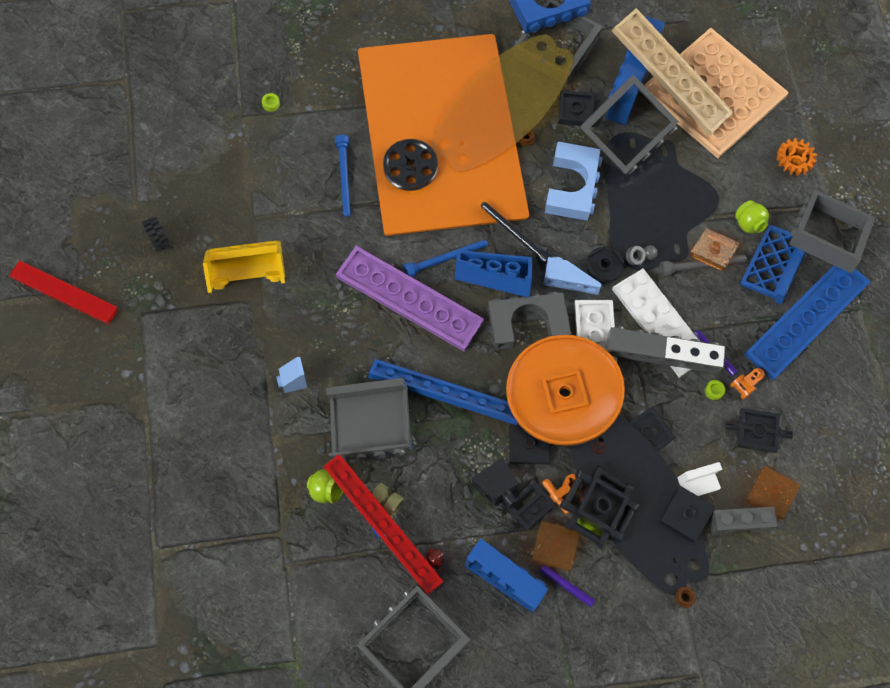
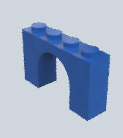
[509,0,591,34]

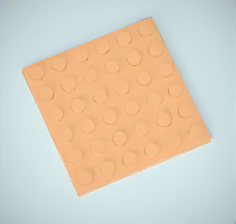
[644,28,789,158]

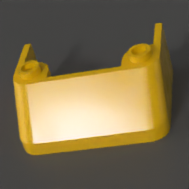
[203,241,285,293]

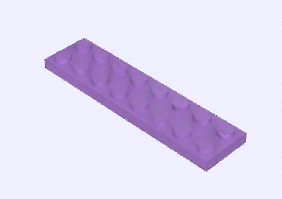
[336,246,484,352]

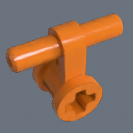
[730,368,765,400]
[542,474,583,514]

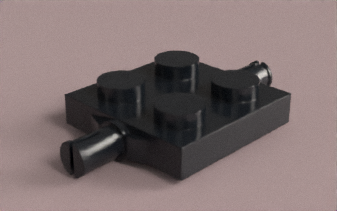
[725,408,793,453]

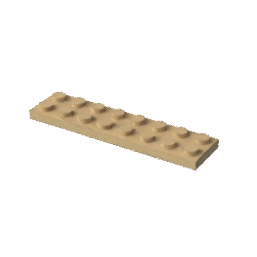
[612,8,733,135]

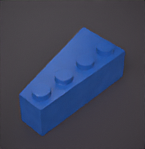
[455,250,532,298]
[465,538,548,613]

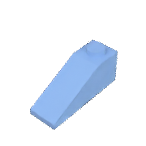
[543,257,601,295]

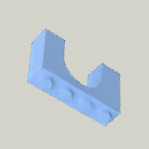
[545,142,602,221]

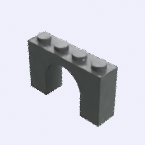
[487,292,571,350]

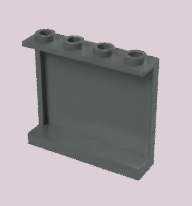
[326,378,411,462]

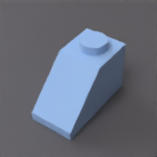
[276,357,307,393]

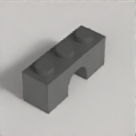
[709,507,777,535]

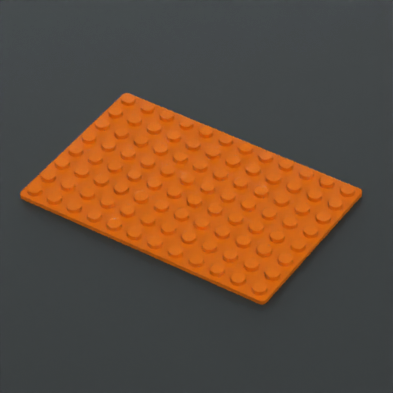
[358,34,529,236]

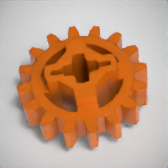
[776,138,817,176]

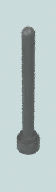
[660,255,747,276]

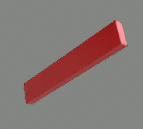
[9,260,118,325]

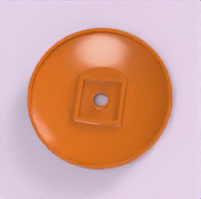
[506,335,625,445]

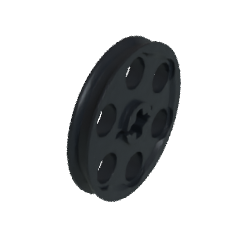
[383,139,438,191]

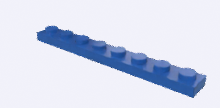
[368,359,517,425]

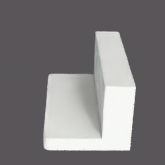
[677,462,722,496]

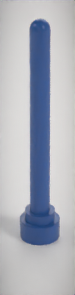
[335,135,350,217]
[403,240,488,277]

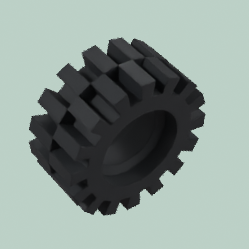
[142,216,171,252]

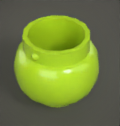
[735,200,769,234]
[307,469,343,504]

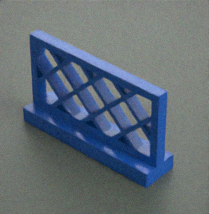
[740,224,806,305]

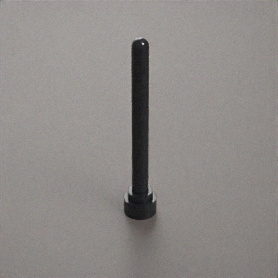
[481,202,552,266]

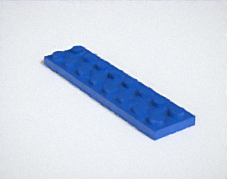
[744,266,871,380]

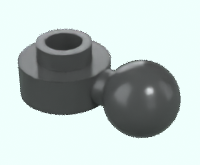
[626,245,658,265]

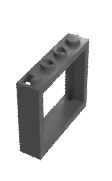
[512,0,603,85]
[579,75,679,174]
[789,189,875,274]
[357,586,470,688]

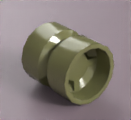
[372,483,404,518]

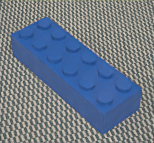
[606,16,665,126]

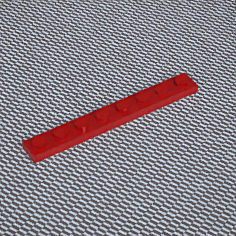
[323,454,443,595]

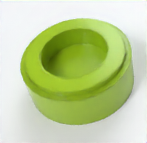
[262,93,280,112]
[705,380,725,400]

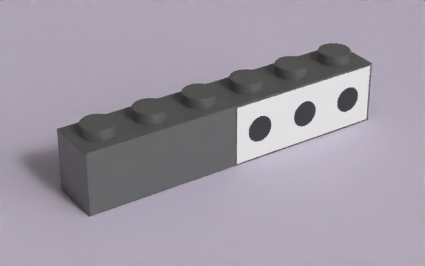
[606,326,725,374]

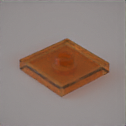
[690,228,740,271]
[746,466,800,520]
[531,521,580,572]

